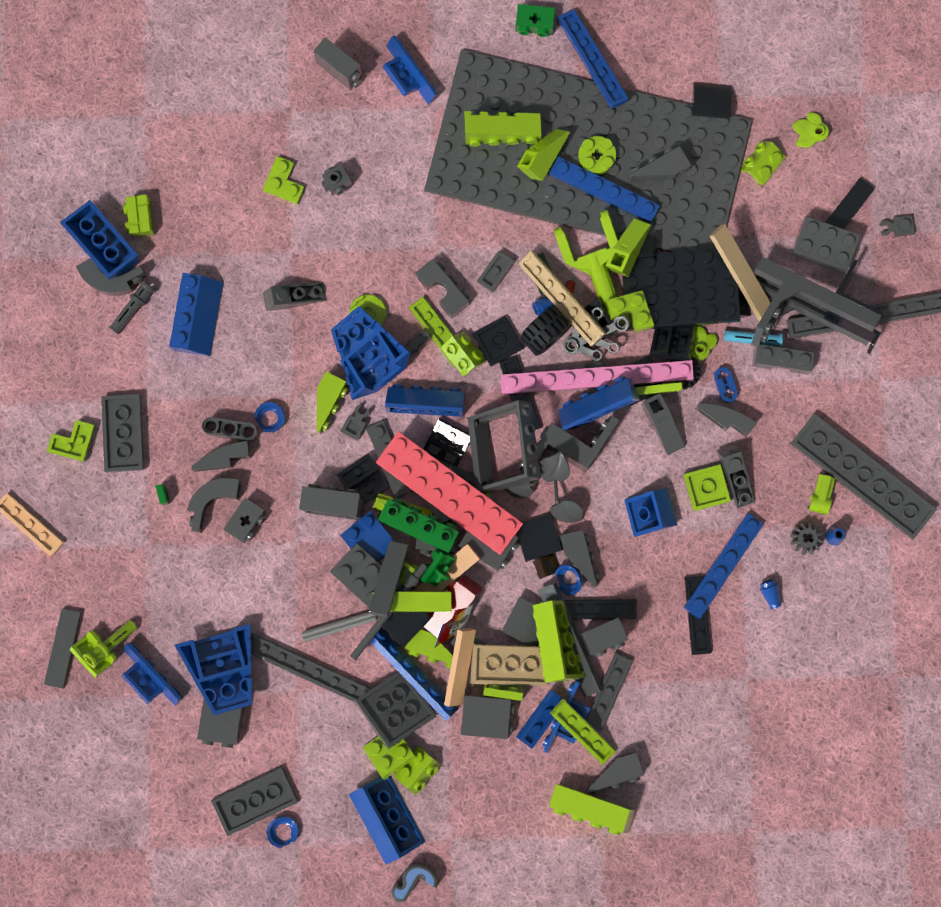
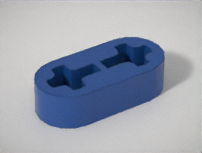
[714,367,738,403]

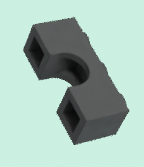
[415,259,469,319]
[752,344,815,375]

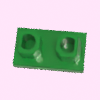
[421,549,456,587]

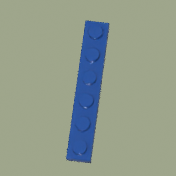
[557,9,629,109]
[549,157,660,224]
[683,513,764,619]
[371,628,459,721]

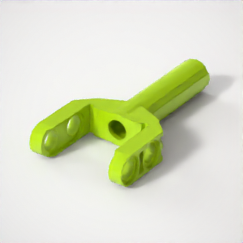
[554,209,625,325]

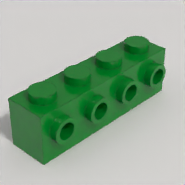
[378,498,459,554]

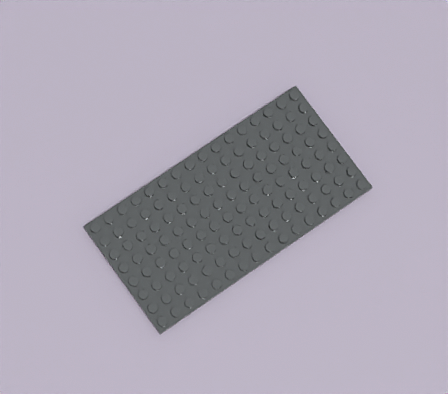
[424,50,752,252]

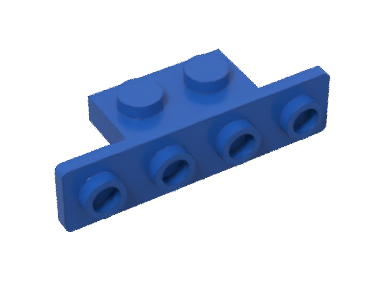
[383,35,437,104]
[122,642,181,706]
[542,680,591,753]

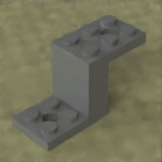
[519,416,619,475]

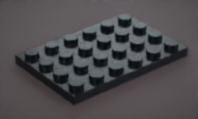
[622,248,741,331]

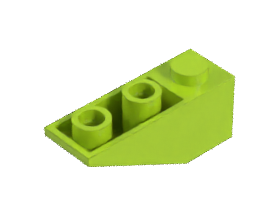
[517,129,570,181]
[605,218,651,277]
[317,371,349,434]
[405,629,453,668]

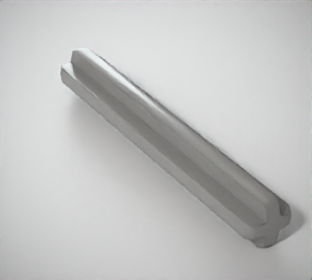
[302,612,377,642]

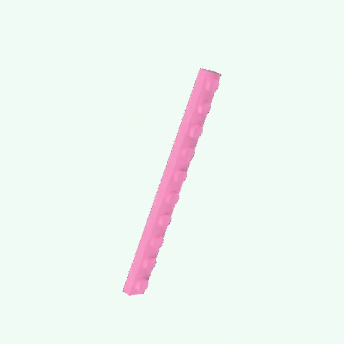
[501,360,694,395]

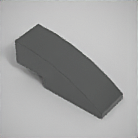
[695,403,757,437]
[192,441,251,472]

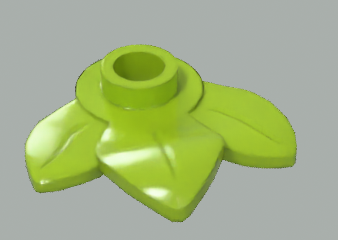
[792,112,829,148]
[692,325,717,361]

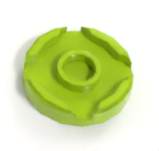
[349,295,387,326]

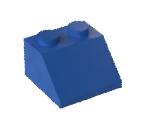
[624,488,677,537]
[340,511,395,562]

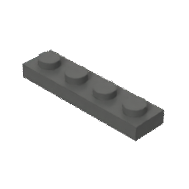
[366,421,413,498]

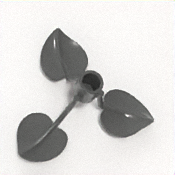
[503,451,583,523]

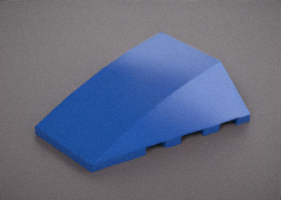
[331,306,410,400]
[174,624,252,715]

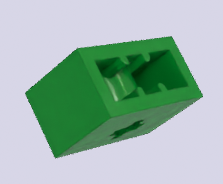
[515,4,555,37]

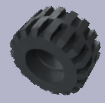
[520,306,571,356]

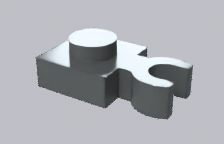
[880,216,915,237]
[340,405,370,441]

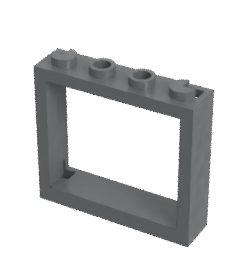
[467,400,541,493]

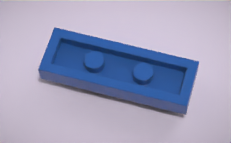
[516,689,563,749]

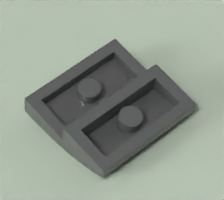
[502,597,539,646]

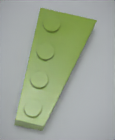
[464,111,541,147]
[533,601,586,683]
[549,784,636,836]

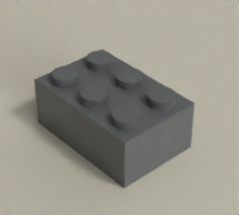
[790,216,860,273]
[299,484,365,520]
[579,617,628,658]

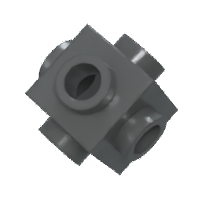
[321,164,352,196]

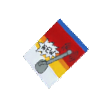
[434,605,473,648]

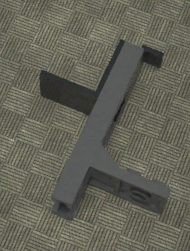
[751,257,883,354]

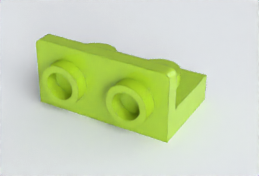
[483,684,524,701]

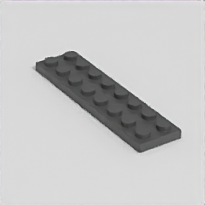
[790,413,937,540]

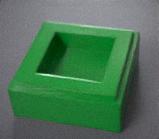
[156,484,170,506]

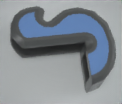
[391,862,438,902]

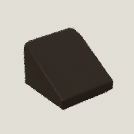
[533,554,559,579]

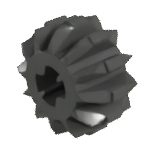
[790,522,823,555]

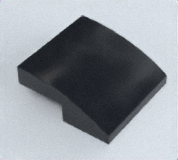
[692,83,731,119]
[650,326,696,360]
[423,418,470,466]
[337,454,391,504]

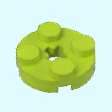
[578,136,616,175]

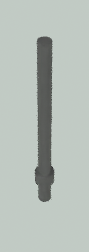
[350,563,428,660]

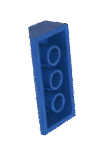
[60,200,140,279]
[169,273,223,356]
[558,376,641,431]
[385,384,464,417]
[349,776,425,865]

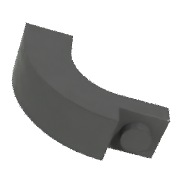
[76,258,146,296]
[187,478,242,533]

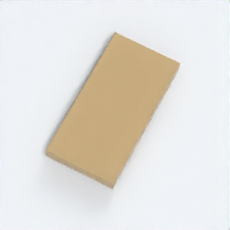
[470,644,548,686]

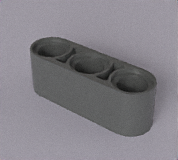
[202,417,259,442]

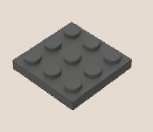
[355,672,436,750]

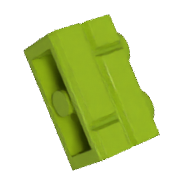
[123,194,155,238]

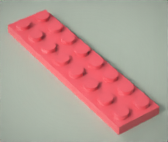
[376,431,524,555]

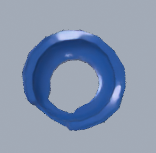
[255,402,285,432]
[555,565,583,595]
[267,817,299,848]

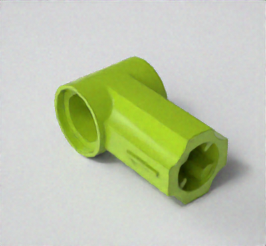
[808,474,835,515]

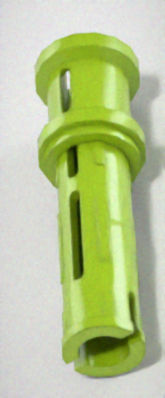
[83,620,137,668]

